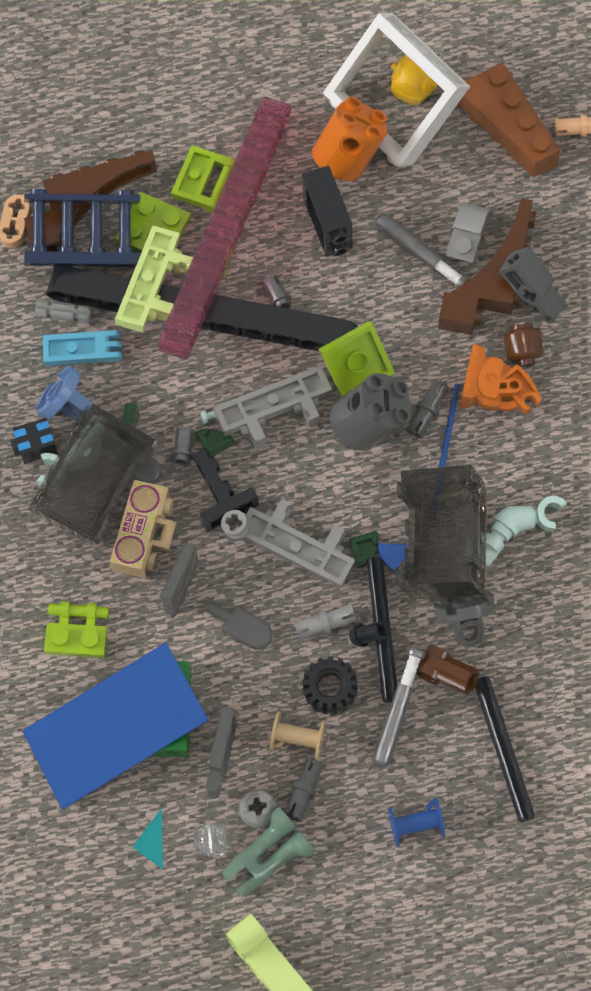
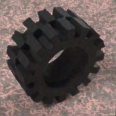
[303,656,358,715]

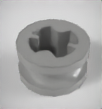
[221,510,250,540]

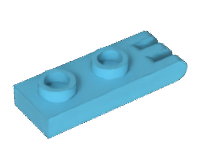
[43,330,122,366]

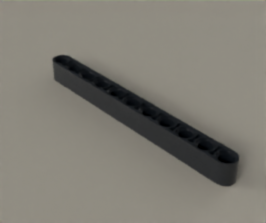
[46,265,358,352]

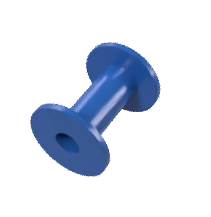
[388,798,445,848]

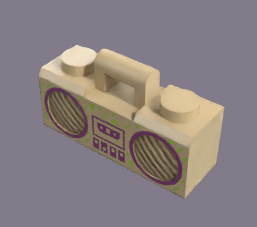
[110,480,177,579]

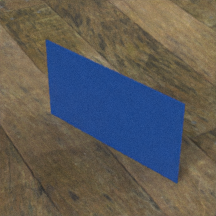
[22,642,208,810]

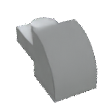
[446,202,491,264]

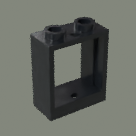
[302,165,353,257]

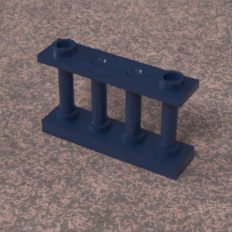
[24,189,140,267]

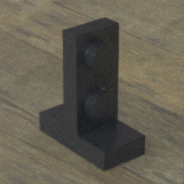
[193,449,259,532]

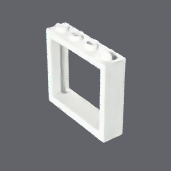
[323,13,470,167]

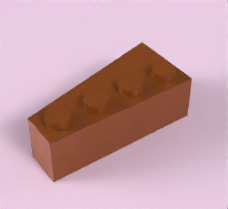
[457,62,560,178]

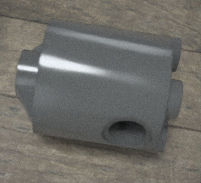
[330,373,411,450]

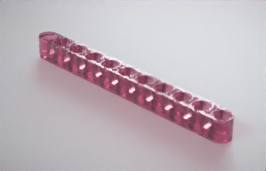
[158,96,292,359]

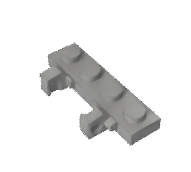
[213,365,333,449]
[239,498,356,588]

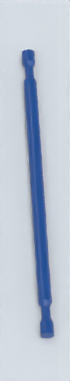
[430,383,460,515]

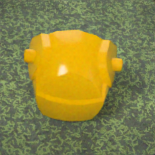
[391,55,438,106]

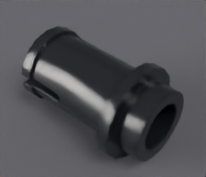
[349,621,389,647]

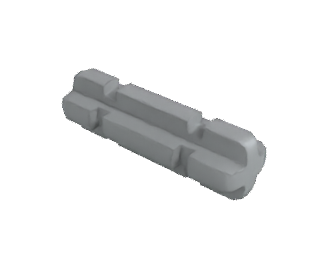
[35,299,92,323]

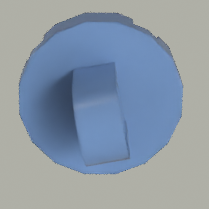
[36,366,93,422]

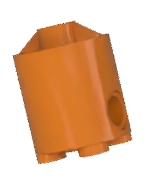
[312,96,387,182]

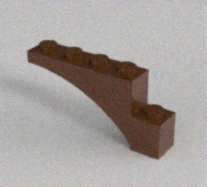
[24,150,157,252]
[438,198,536,335]

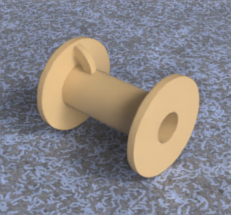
[270,711,326,760]

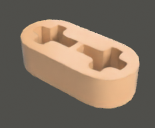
[0,195,31,248]

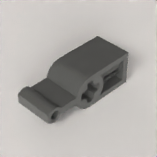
[499,247,566,324]

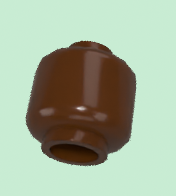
[504,323,544,367]

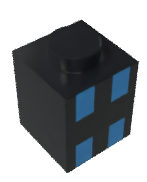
[10,418,58,464]

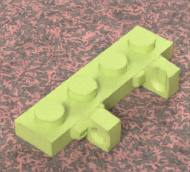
[115,225,193,333]

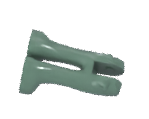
[222,807,316,896]

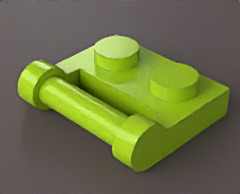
[171,145,239,214]

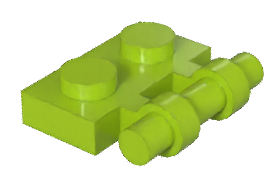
[44,601,109,658]

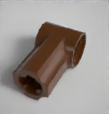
[416,645,479,695]

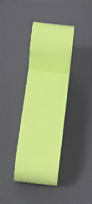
[225,914,312,991]

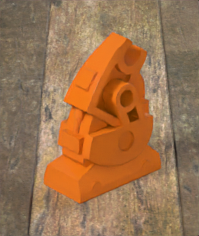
[460,344,541,415]

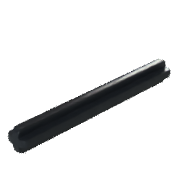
[367,557,397,703]
[475,676,535,823]

